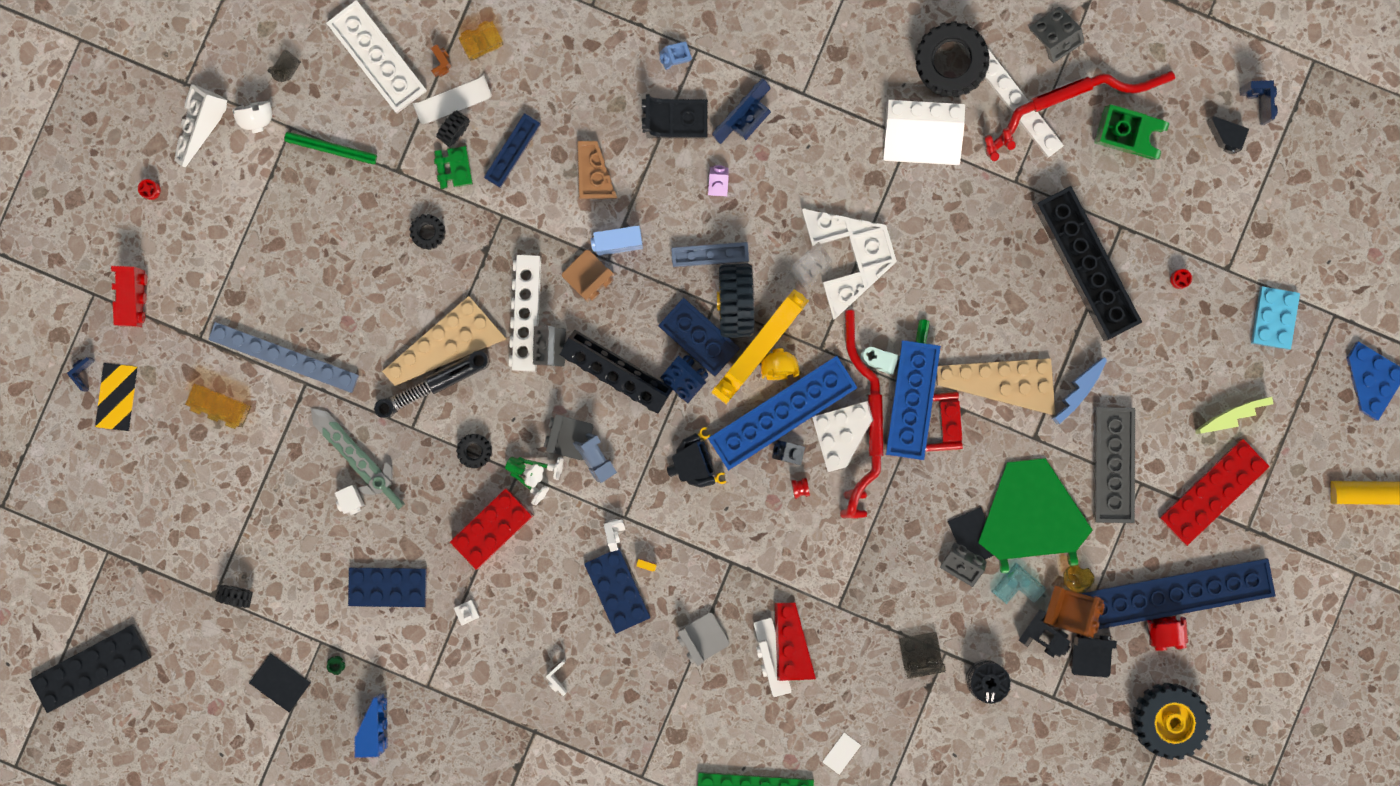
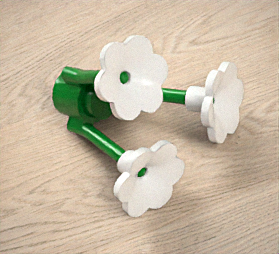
[505,456,564,505]

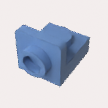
[659,41,692,70]

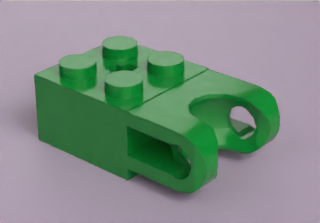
[1094,104,1170,160]

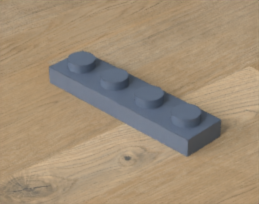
[671,242,749,267]

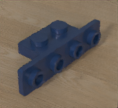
[712,78,771,144]

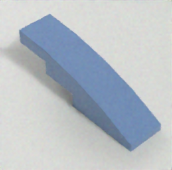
[1052,357,1107,424]

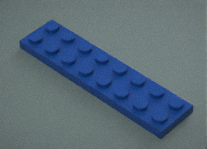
[708,356,857,471]

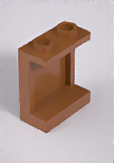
[1044,586,1104,638]

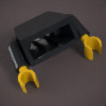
[667,427,726,488]

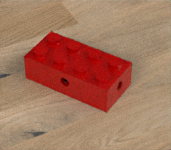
[450,488,534,570]

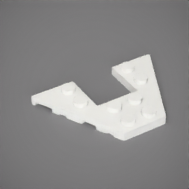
[802,209,897,320]

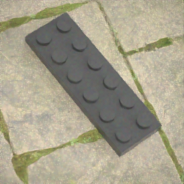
[1095,407,1135,523]

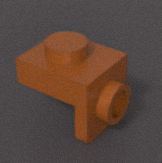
[431,44,451,77]

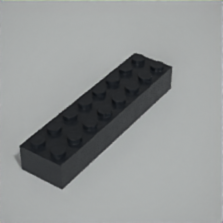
[1033,186,1142,341]

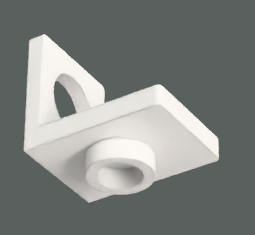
[546,659,567,696]

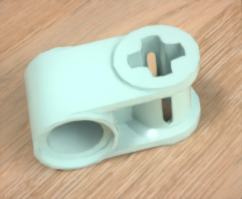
[860,347,899,375]

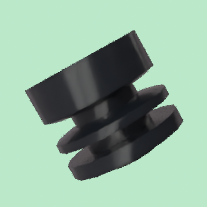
[966,660,1011,704]

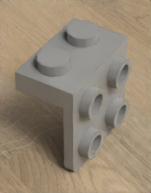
[677,613,729,666]

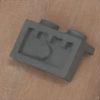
[940,542,987,587]

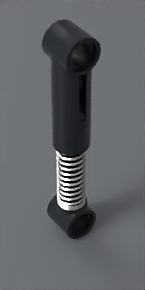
[374,351,490,418]

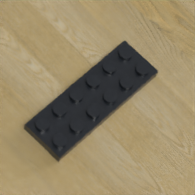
[29,624,151,713]

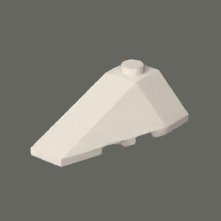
[174,84,227,167]

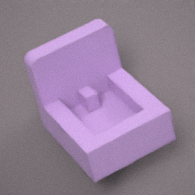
[708,165,729,196]

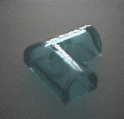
[991,563,1046,605]

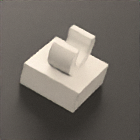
[454,600,480,625]

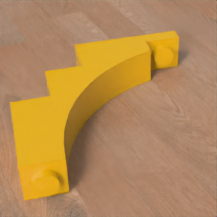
[711,289,809,404]

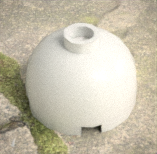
[232,101,272,133]

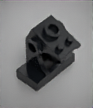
[1018,609,1071,658]

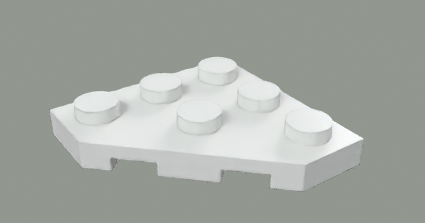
[812,401,873,472]

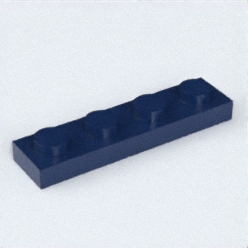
[484,113,541,189]

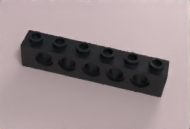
[559,330,673,414]

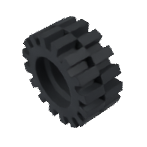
[436,110,470,147]
[409,214,446,250]
[456,434,492,468]
[215,585,253,608]

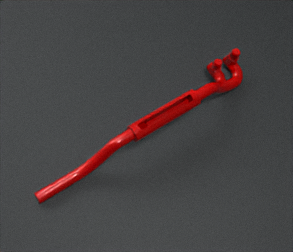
[985,71,1175,161]
[840,310,883,519]

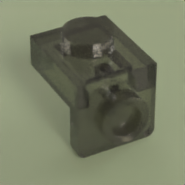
[267,50,301,82]

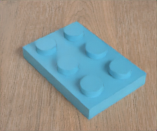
[1251,286,1300,350]

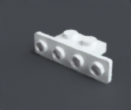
[754,618,791,697]

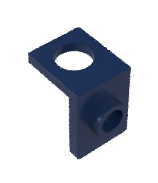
[67,357,95,392]

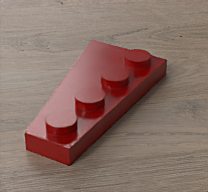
[775,603,816,681]

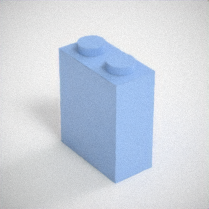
[590,226,643,256]

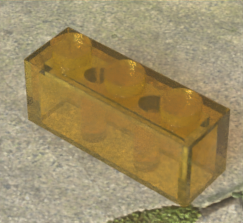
[185,383,252,429]

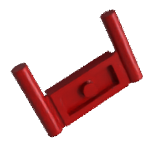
[925,392,963,452]

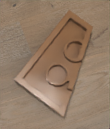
[577,141,617,199]

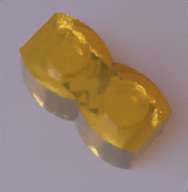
[459,21,504,61]

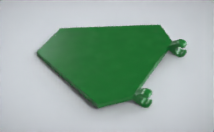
[978,458,1093,573]

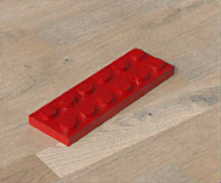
[1159,439,1270,546]

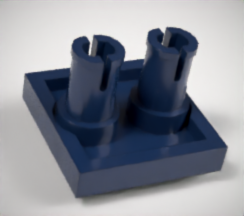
[660,355,708,404]

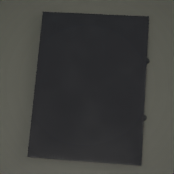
[947,507,994,560]
[249,654,311,713]

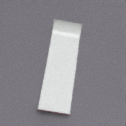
[412,74,492,124]

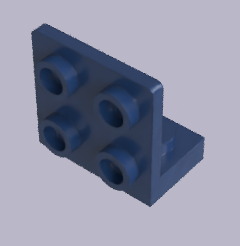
[1240,80,1278,125]

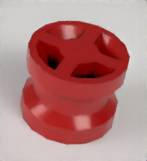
[137,179,161,200]
[1170,269,1192,289]
[791,478,810,499]

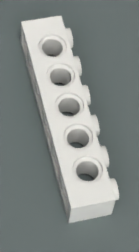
[509,255,541,372]

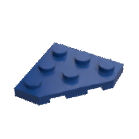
[1346,342,1400,421]

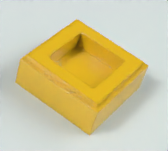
[636,558,657,572]

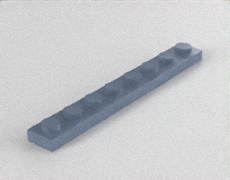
[208,322,359,393]

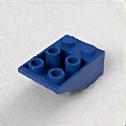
[355,693,388,758]

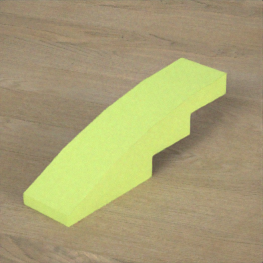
[1195,397,1273,434]

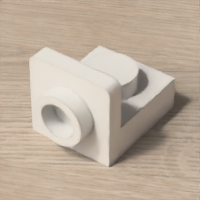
[604,519,625,551]

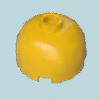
[761,348,800,380]

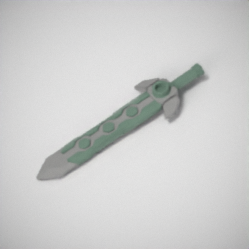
[311,409,405,510]

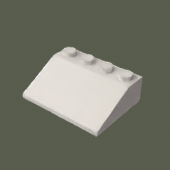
[883,100,965,165]

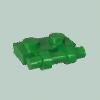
[434,146,473,189]

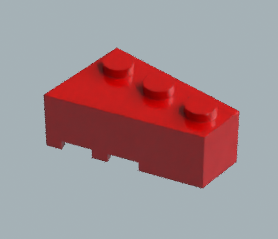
[111,266,148,328]

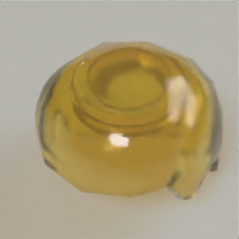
[1063,564,1095,593]

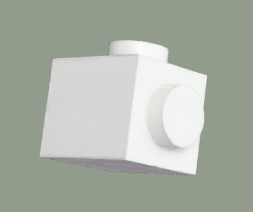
[335,485,365,515]

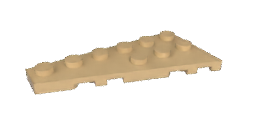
[382,296,507,386]
[936,358,1055,416]

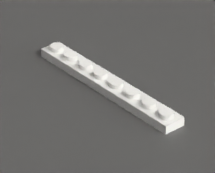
[957,26,1064,159]

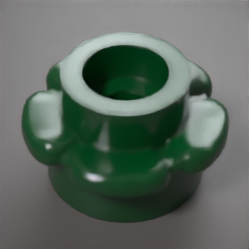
[326,656,346,675]

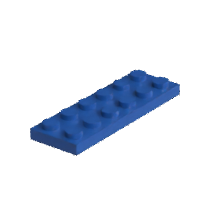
[885,340,941,460]

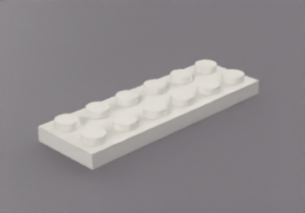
[327,0,427,114]

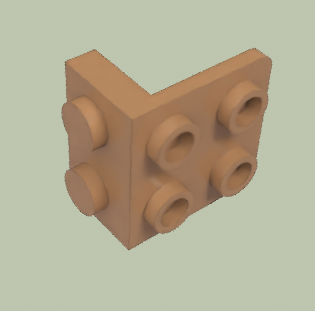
[562,250,614,302]

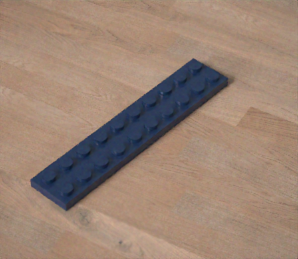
[1080,558,1276,630]

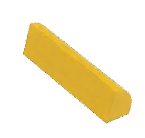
[1331,481,1400,505]

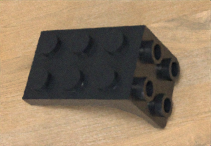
[642,94,708,139]

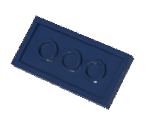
[658,297,740,377]
[584,548,651,634]
[348,567,427,607]

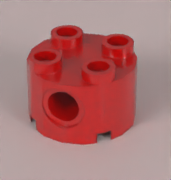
[1147,616,1189,651]

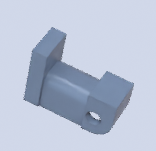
[573,433,617,483]

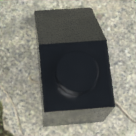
[1207,116,1249,154]

